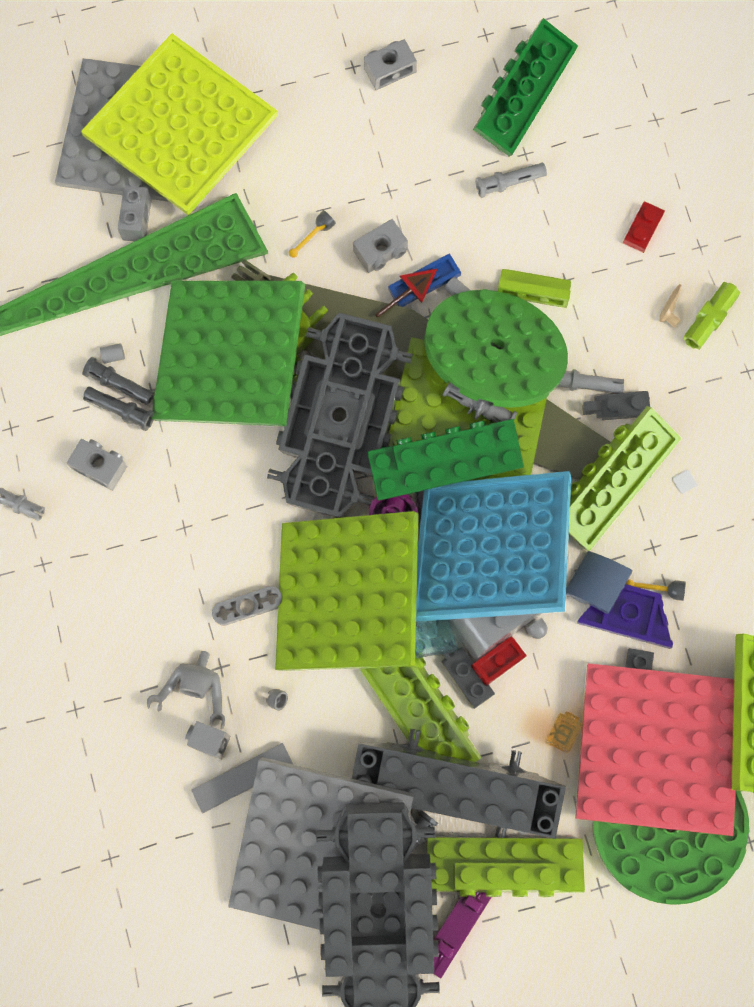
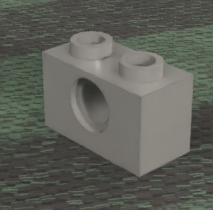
[364,39,417,91]
[117,186,152,241]
[353,218,408,273]
[67,438,128,491]
[185,721,231,760]

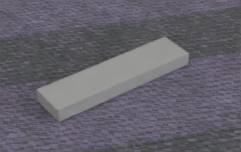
[191,743,294,813]

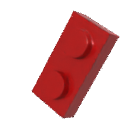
[623,201,665,253]
[471,636,527,686]

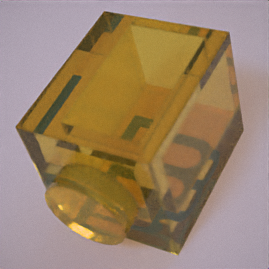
[544,711,583,754]

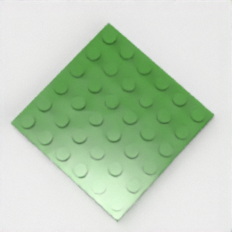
[151,281,305,426]

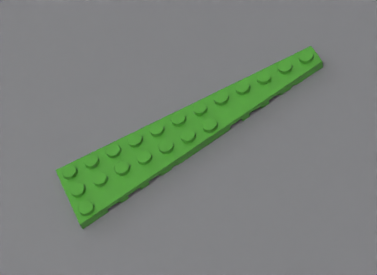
[0,193,268,336]

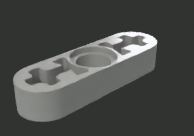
[212,586,282,626]

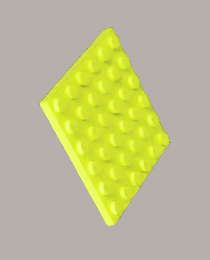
[81,33,278,215]

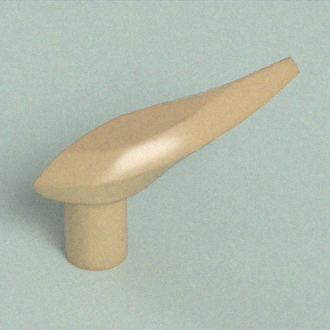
[660,284,682,327]

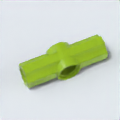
[683,282,741,350]

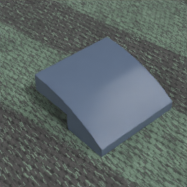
[566,551,633,614]

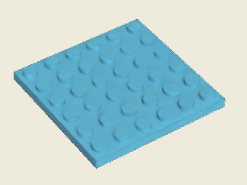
[416,471,571,622]

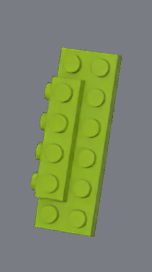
[569,406,682,551]
[732,633,754,793]
[359,653,482,762]
[427,837,585,898]

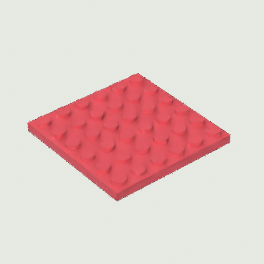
[575,663,736,836]

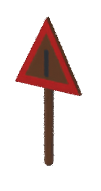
[375,269,437,317]

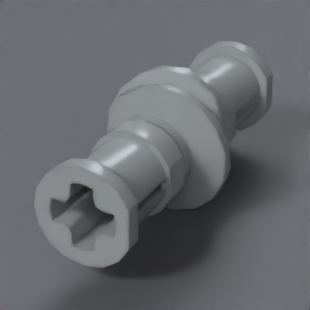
[442,382,517,422]

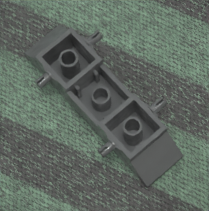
[352,729,566,839]

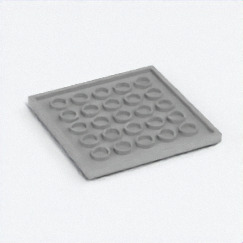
[55,58,170,202]
[228,757,414,930]

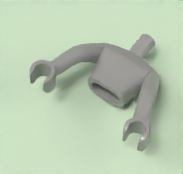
[147,651,225,729]

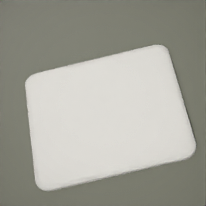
[672,470,698,494]

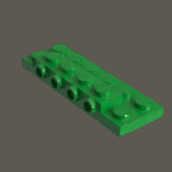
[473,18,578,157]
[367,419,524,501]

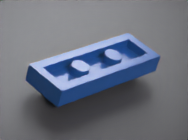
[388,253,461,307]

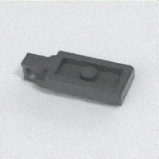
[582,391,650,421]

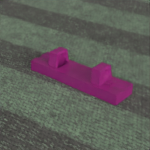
[433,892,492,979]

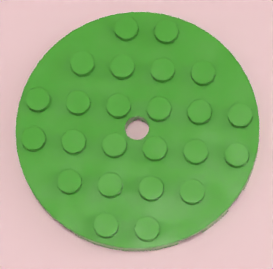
[424,289,568,407]
[592,791,750,905]

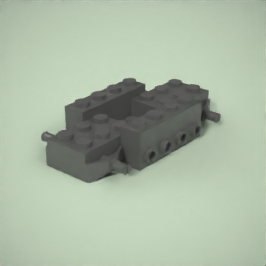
[267,313,413,518]
[316,802,440,1007]

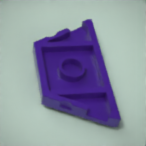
[577,584,673,649]

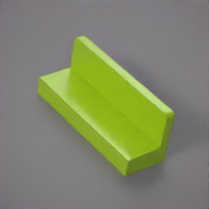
[498,269,571,308]

